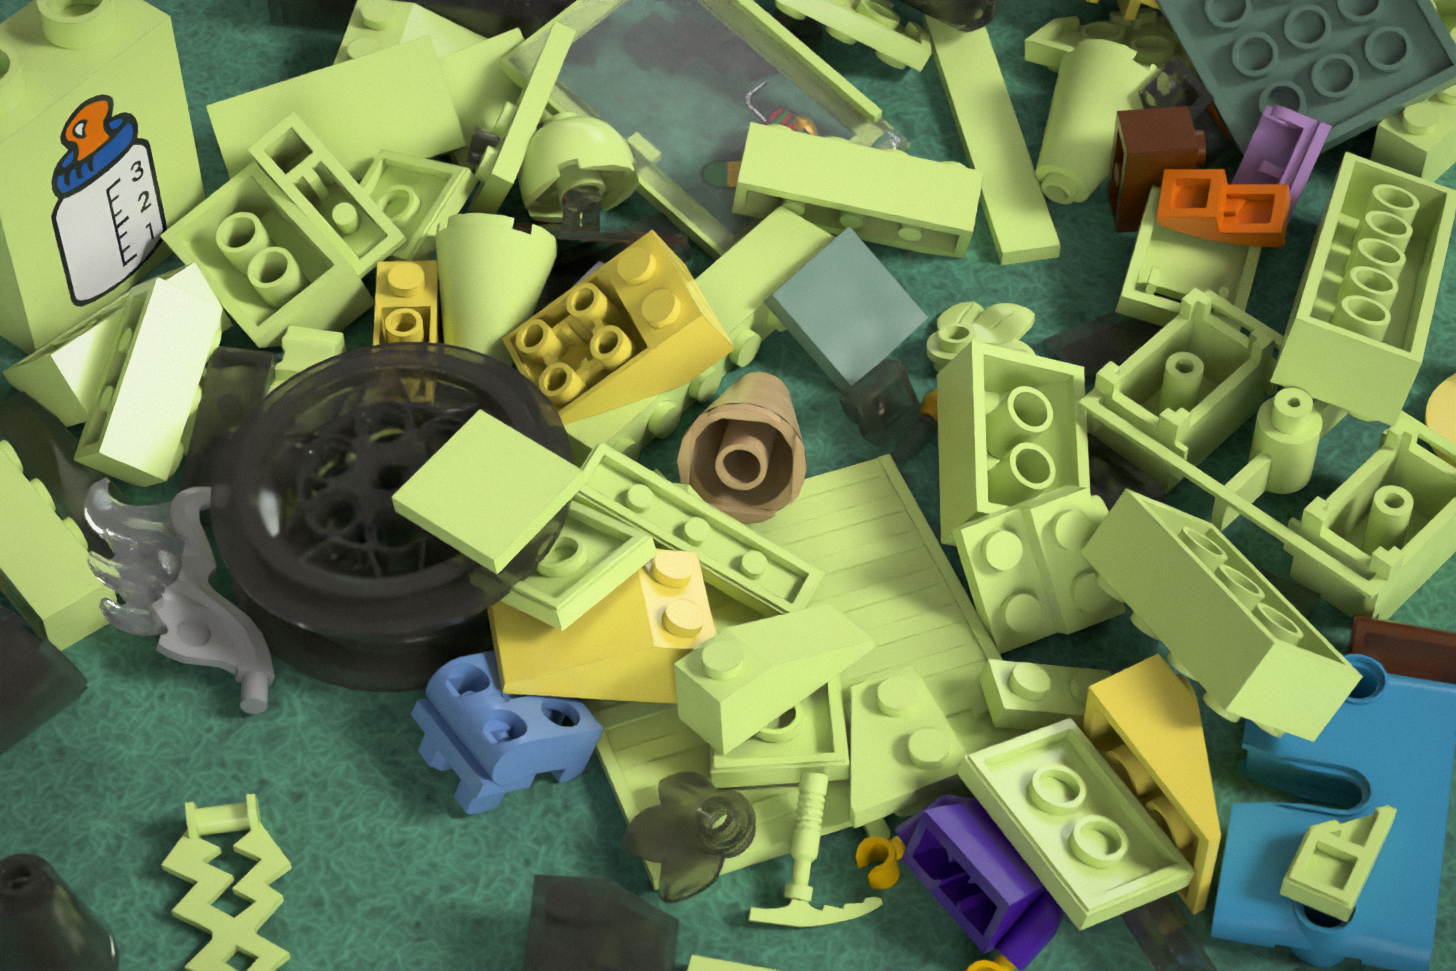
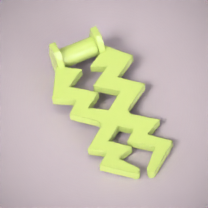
[161,794,292,971]

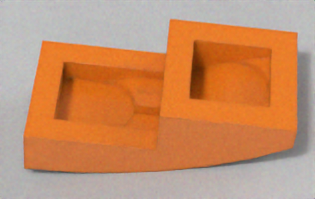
[1156,169,1291,248]

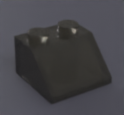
[523,874,679,971]

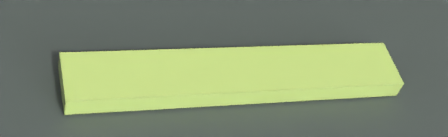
[924,8,1060,265]

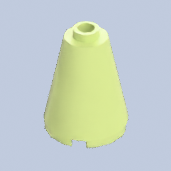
[1035,39,1171,204]
[435,213,558,392]

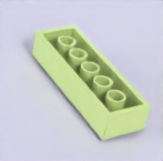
[1270,152,1456,427]

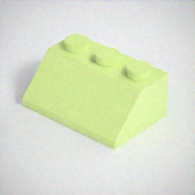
[160,161,375,348]
[2,262,233,427]
[937,340,1090,547]

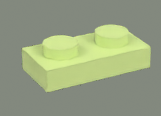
[979,659,1111,731]

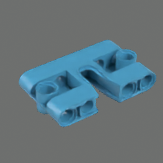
[1211,654,1456,971]

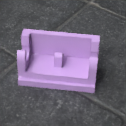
[1231,104,1332,225]

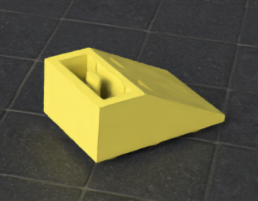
[502,230,735,429]

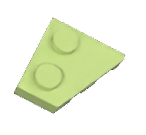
[850,663,968,829]

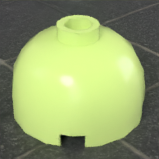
[518,112,639,223]

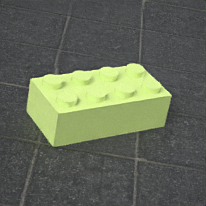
[1081,489,1363,742]

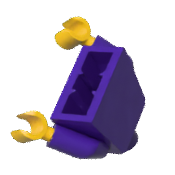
[856,794,1065,971]

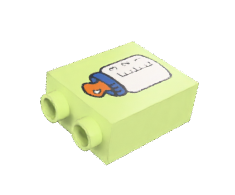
[0,0,206,354]

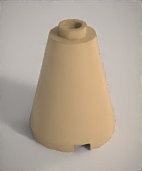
[677,372,807,524]

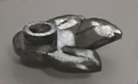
[621,771,756,903]

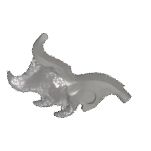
[83,477,275,714]

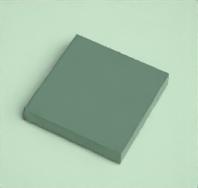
[763,226,928,392]

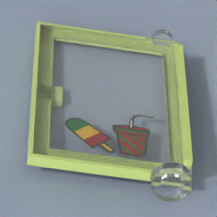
[500,0,910,261]

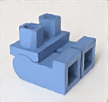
[411,650,604,815]

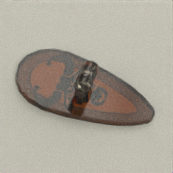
[513,189,688,245]

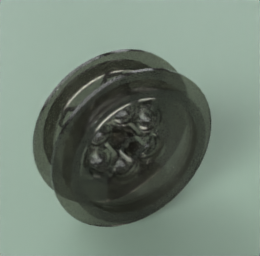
[210,342,574,692]

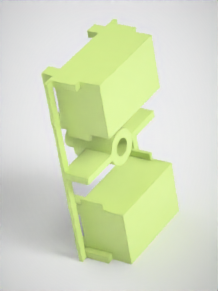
[1078,287,1456,620]

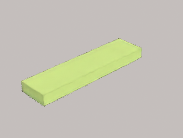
[571,440,825,618]

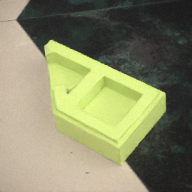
[1279,805,1397,922]

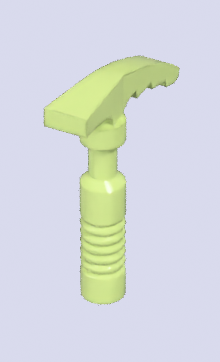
[747,772,883,927]

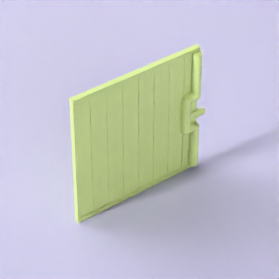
[579,454,1034,892]

